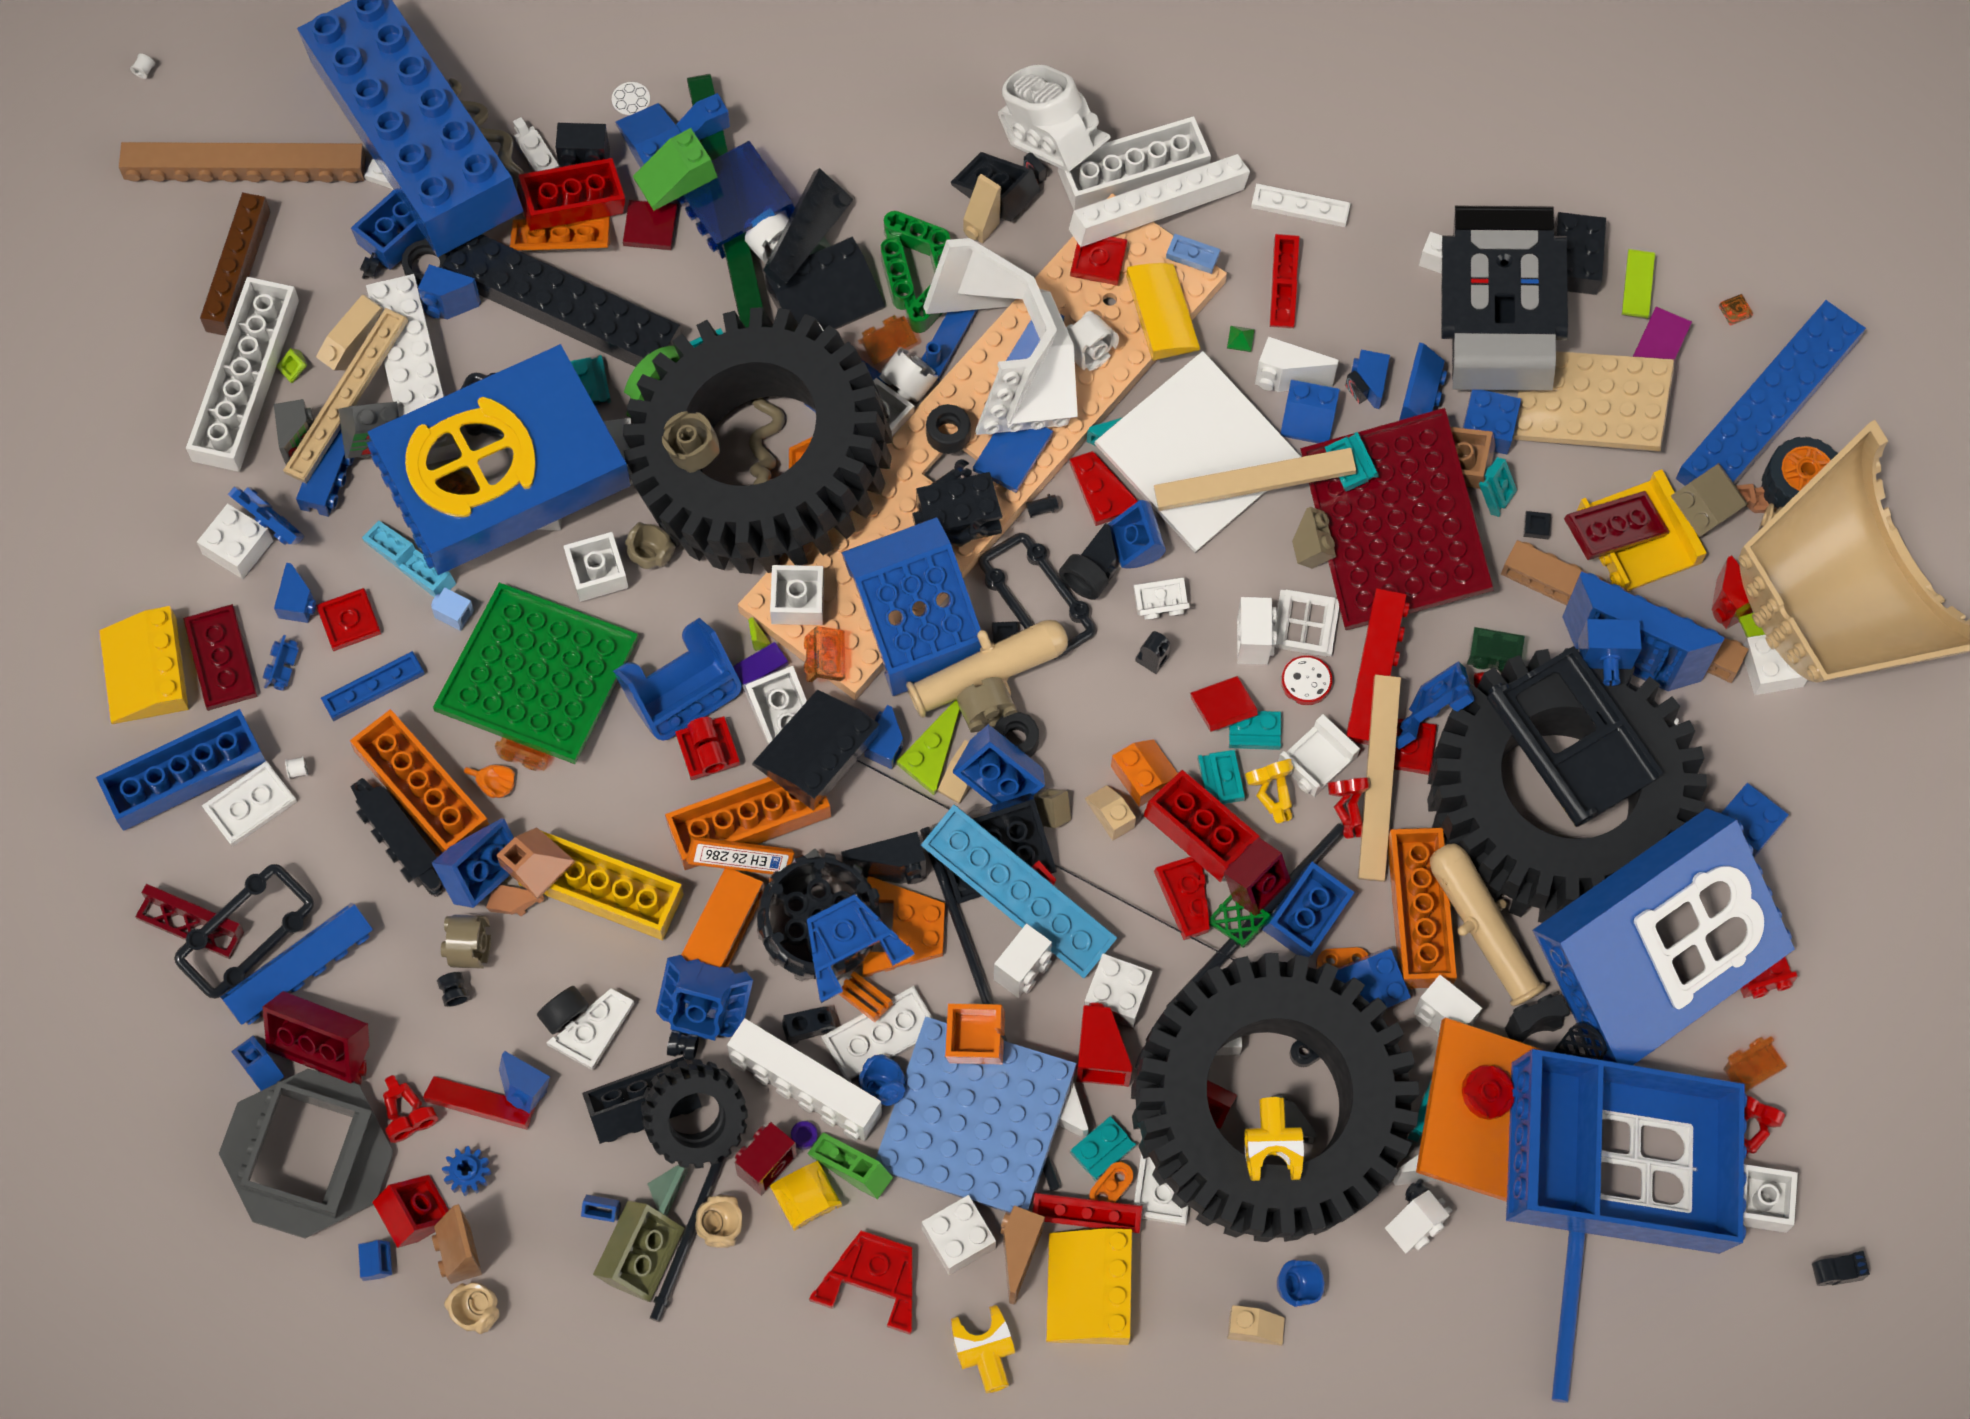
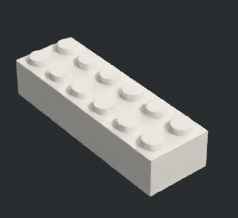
[1058,116,1211,210]
[727,1018,882,1142]

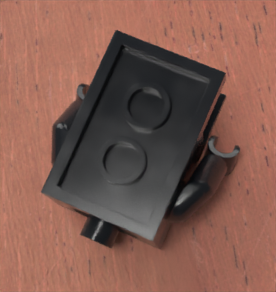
[912,459,1002,547]

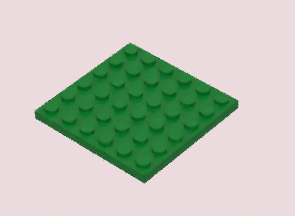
[433,582,639,764]

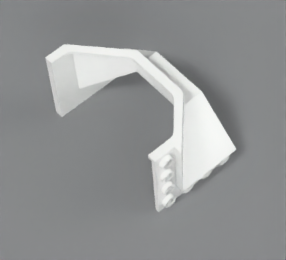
[923,238,1078,435]

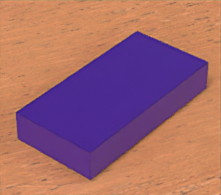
[733,642,789,685]

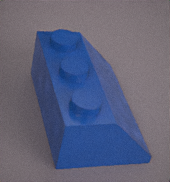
[1399,342,1447,420]
[953,724,1045,805]

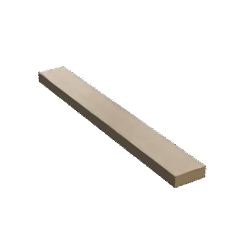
[283,308,408,484]
[1154,448,1356,511]
[1358,675,1401,882]

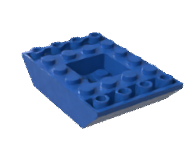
[1562,571,1725,691]

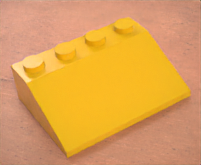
[99,606,189,724]
[1046,1229,1132,1345]

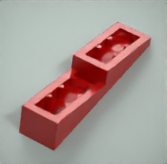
[1269,234,1300,329]

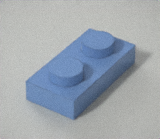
[1166,234,1220,274]

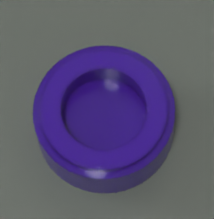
[791,1121,818,1150]

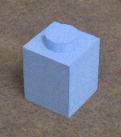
[431,588,474,631]

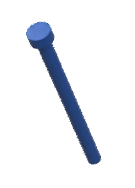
[1552,1231,1585,1403]

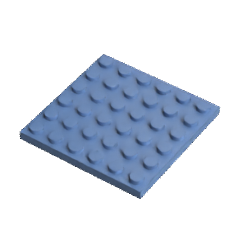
[875,1016,1078,1213]

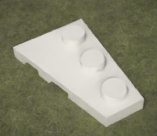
[546,988,635,1071]

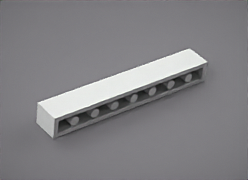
[1069,154,1250,247]

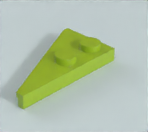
[897,700,960,795]

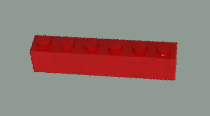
[1346,588,1410,745]

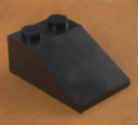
[951,152,1041,222]
[841,832,926,884]

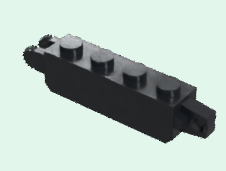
[350,778,443,897]

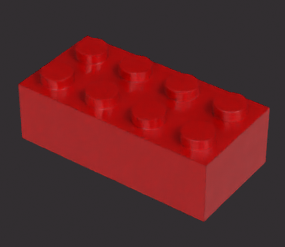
[517,158,625,231]
[1143,770,1260,883]

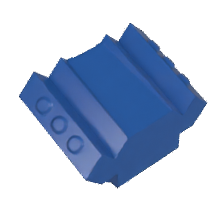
[656,955,753,1041]

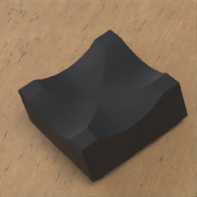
[1504,994,1570,1043]

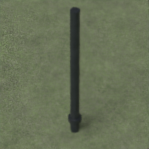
[650,1155,725,1322]

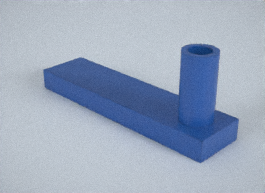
[921,309,979,381]

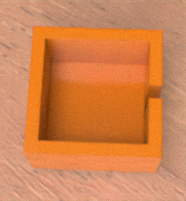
[945,1004,1005,1065]

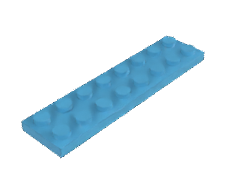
[921,804,1117,978]

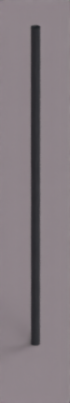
[920,827,1061,1192]

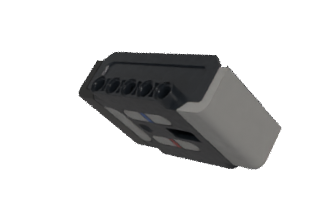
[1441,205,1568,390]

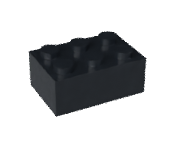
[1553,212,1606,295]

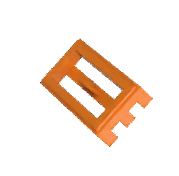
[839,971,893,1022]

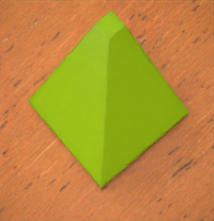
[276,348,307,383]
[748,617,770,651]

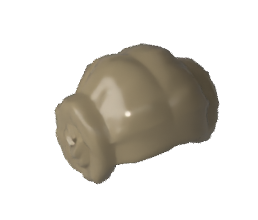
[625,522,676,569]

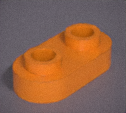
[1316,947,1368,969]
[1089,1162,1133,1203]

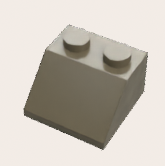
[1671,463,1748,537]

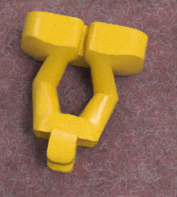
[1245,759,1294,823]

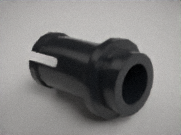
[1026,494,1059,518]

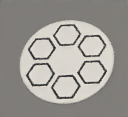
[612,82,650,115]

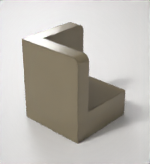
[1033,788,1071,828]

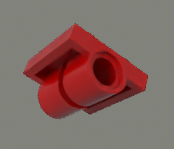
[675,716,740,781]

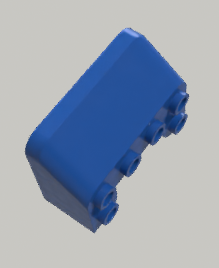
[613,618,741,741]

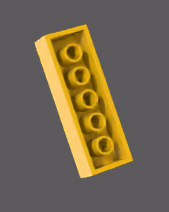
[518,831,684,941]

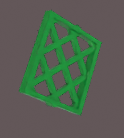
[1209,895,1271,948]

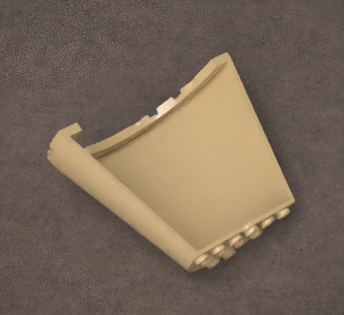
[1738,420,1970,683]

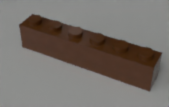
[200,192,271,336]

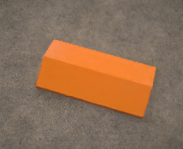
[510,217,610,250]

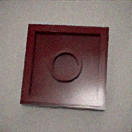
[623,200,678,250]

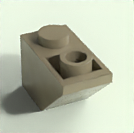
[1292,507,1336,569]

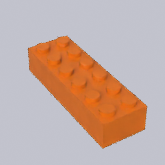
[349,709,489,853]
[665,777,831,870]
[1388,828,1457,989]

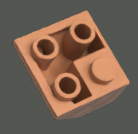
[496,827,575,899]

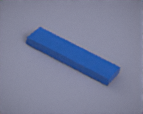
[321,651,425,722]

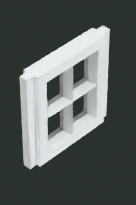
[1274,589,1339,657]

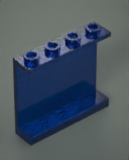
[677,141,795,259]

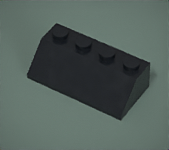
[582,1056,702,1144]

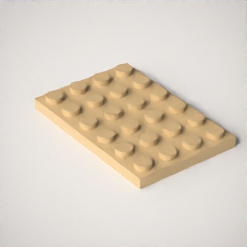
[1512,351,1674,451]

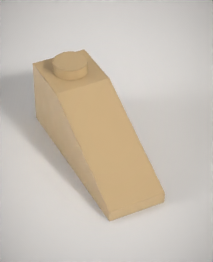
[963,174,1001,244]
[316,294,383,370]

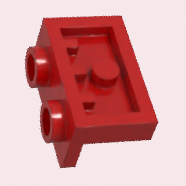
[1740,957,1798,999]

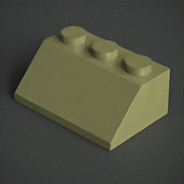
[593,1201,685,1302]

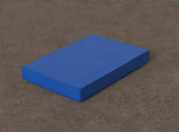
[973,427,1053,493]

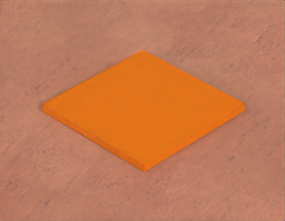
[1416,1018,1545,1202]

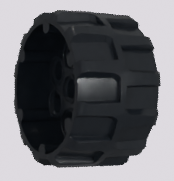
[757,853,882,981]

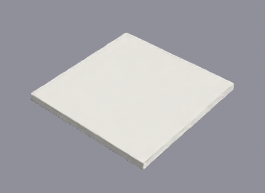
[1094,351,1301,553]

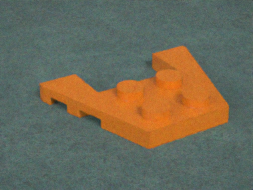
[863,877,945,977]

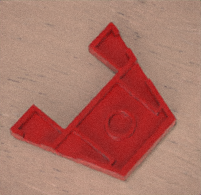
[809,1230,912,1335]

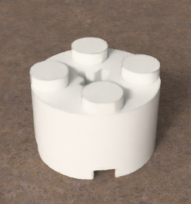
[744,206,789,264]
[1066,311,1119,371]
[879,347,938,403]

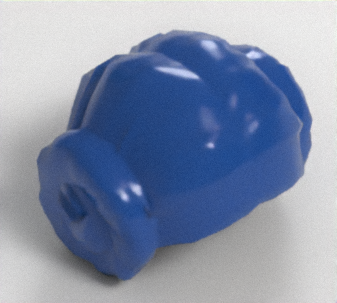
[858,1054,906,1106]

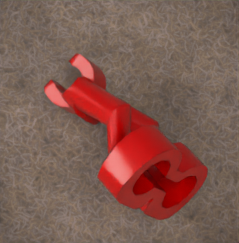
[1327,777,1370,839]
[383,1075,438,1143]
[1744,1095,1786,1156]

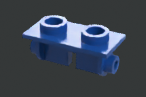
[262,635,299,691]

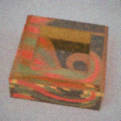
[1719,294,1753,326]

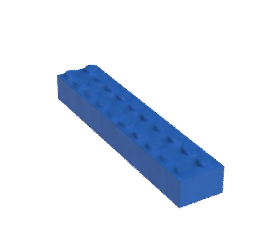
[1676,300,1866,486]

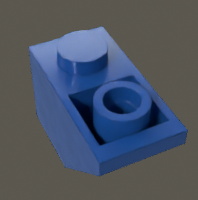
[864,705,903,769]

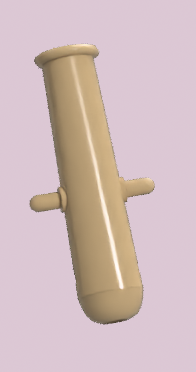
[906,620,1068,718]
[1430,844,1546,1006]

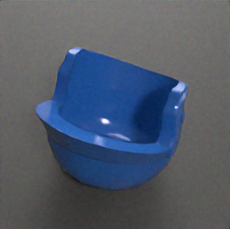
[1277,1260,1324,1307]

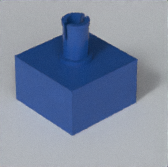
[1578,619,1641,686]

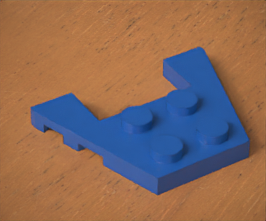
[228,487,305,545]
[1396,661,1474,749]
[806,894,915,1003]

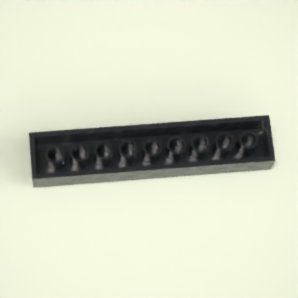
[442,234,681,367]

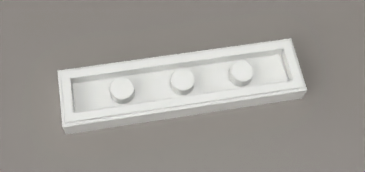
[1251,183,1350,227]

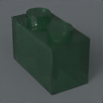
[1467,627,1525,673]

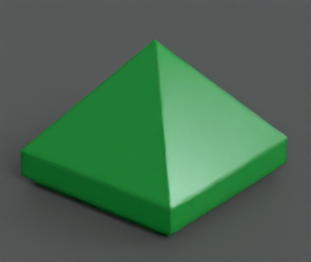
[1227,326,1255,352]

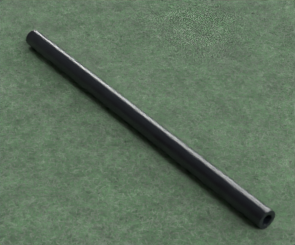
[1166,823,1344,1007]

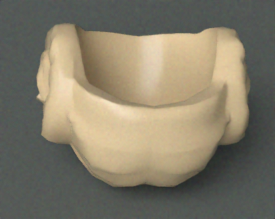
[695,1194,742,1248]
[444,1282,499,1334]

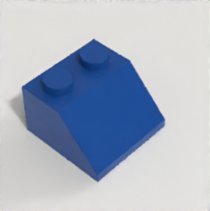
[418,264,481,320]
[1280,380,1340,443]

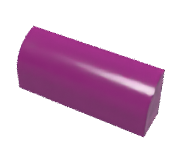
[1633,306,1692,360]

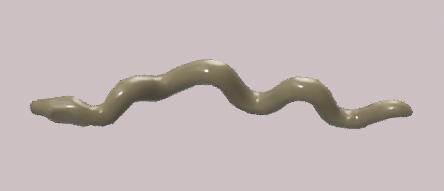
[449,78,525,217]
[749,397,785,485]

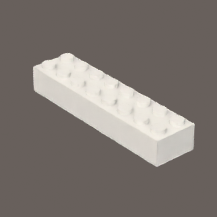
[366,274,459,465]
[186,277,299,472]

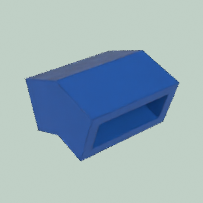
[581,1194,621,1222]
[358,1240,392,1281]

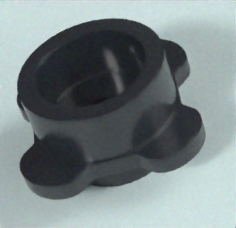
[360,252,380,279]
[1405,1179,1430,1204]

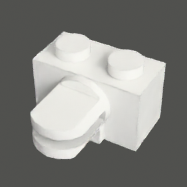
[1385,1190,1453,1254]

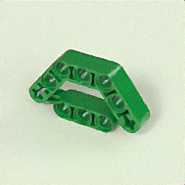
[881,211,951,333]

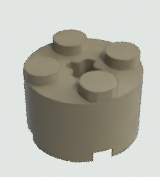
[662,411,720,473]
[957,677,1017,733]
[441,915,491,969]

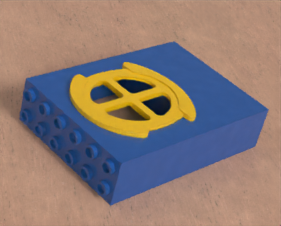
[367,344,631,575]

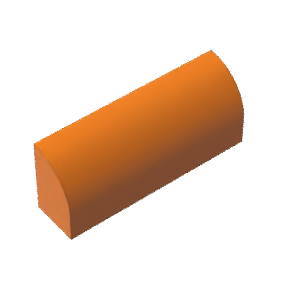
[681,869,765,968]

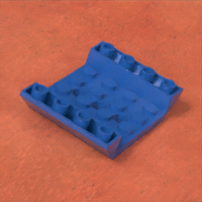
[841,517,981,696]

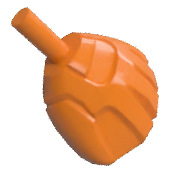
[464,764,515,798]

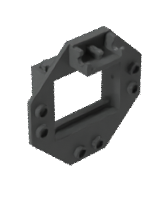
[219,1069,393,1239]

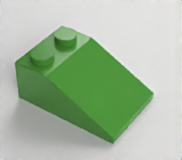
[633,128,718,211]

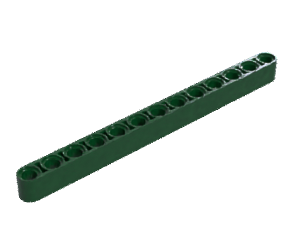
[687,74,763,328]

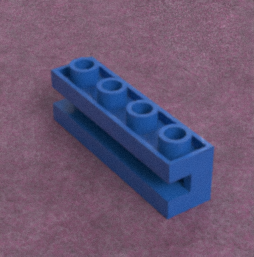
[296,429,354,517]

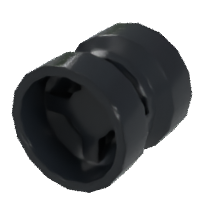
[437,972,470,1007]
[667,1030,699,1061]

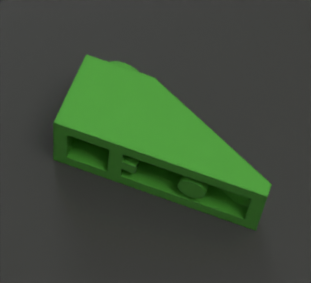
[807,1132,893,1200]

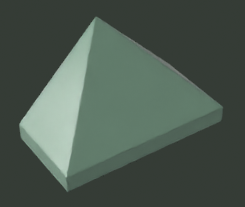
[647,1164,688,1216]

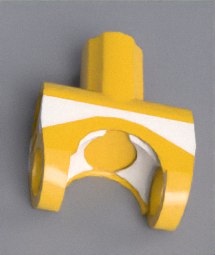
[1244,1097,1304,1181]
[951,1305,1015,1393]

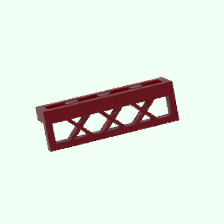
[135,884,244,959]

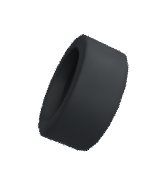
[401,240,447,287]
[1059,554,1109,600]

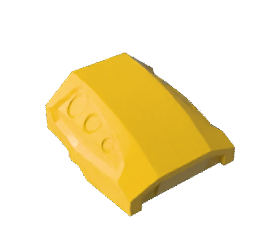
[770,1161,842,1231]

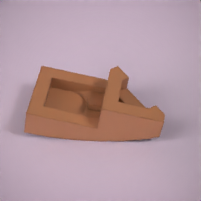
[1735,484,1777,513]
[486,885,544,916]

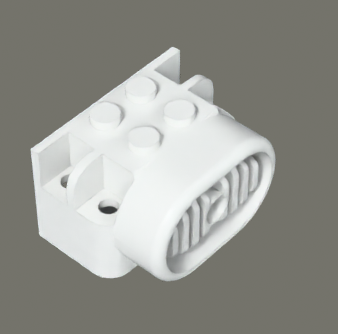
[998,65,1111,172]

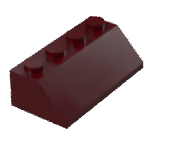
[262,991,370,1084]

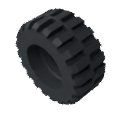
[641,1059,748,1169]

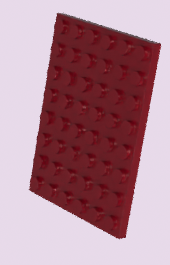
[1300,408,1494,631]

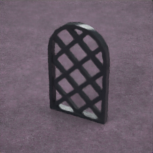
[1553,1023,1607,1060]

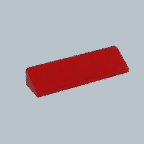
[423,1076,535,1130]
[1032,1193,1142,1233]

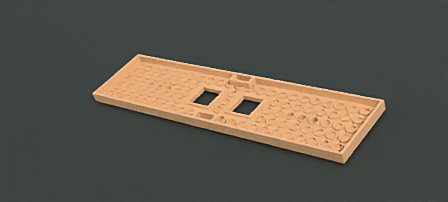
[738,193,1227,701]

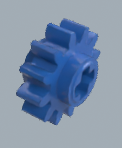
[442,1146,491,1196]

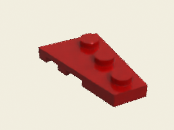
[1069,451,1138,526]
[1154,856,1210,940]

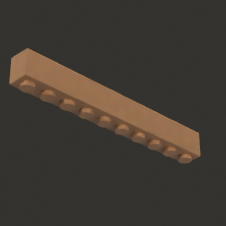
[119,142,366,183]
[1501,540,1749,683]

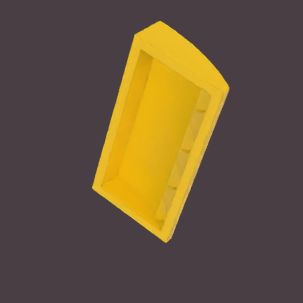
[1126,263,1200,361]

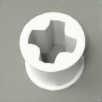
[130,54,155,79]
[285,756,308,780]

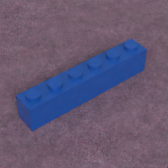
[220,903,373,1025]

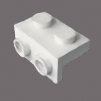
[1133,577,1190,620]

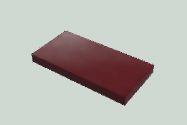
[1564,491,1669,560]
[183,604,258,711]

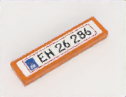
[686,836,794,874]

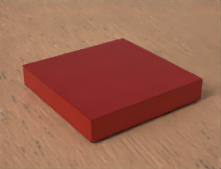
[1070,236,1128,286]
[316,588,381,652]
[1190,676,1258,732]
[1394,718,1437,775]

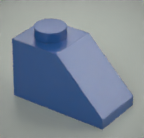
[676,93,730,140]
[1351,349,1390,409]
[274,563,316,623]
[231,1036,284,1091]
[499,1051,550,1113]

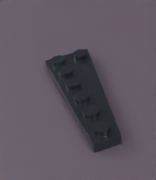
[763,168,853,287]

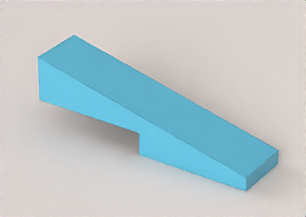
[362,521,456,597]

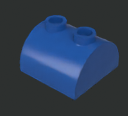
[1108,500,1166,569]

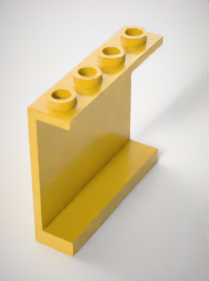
[1577,469,1707,592]

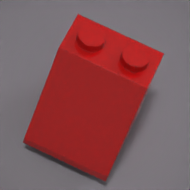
[1076,1003,1132,1087]

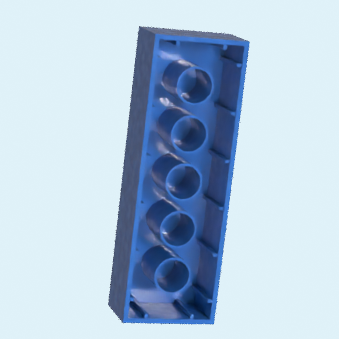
[297,0,524,257]

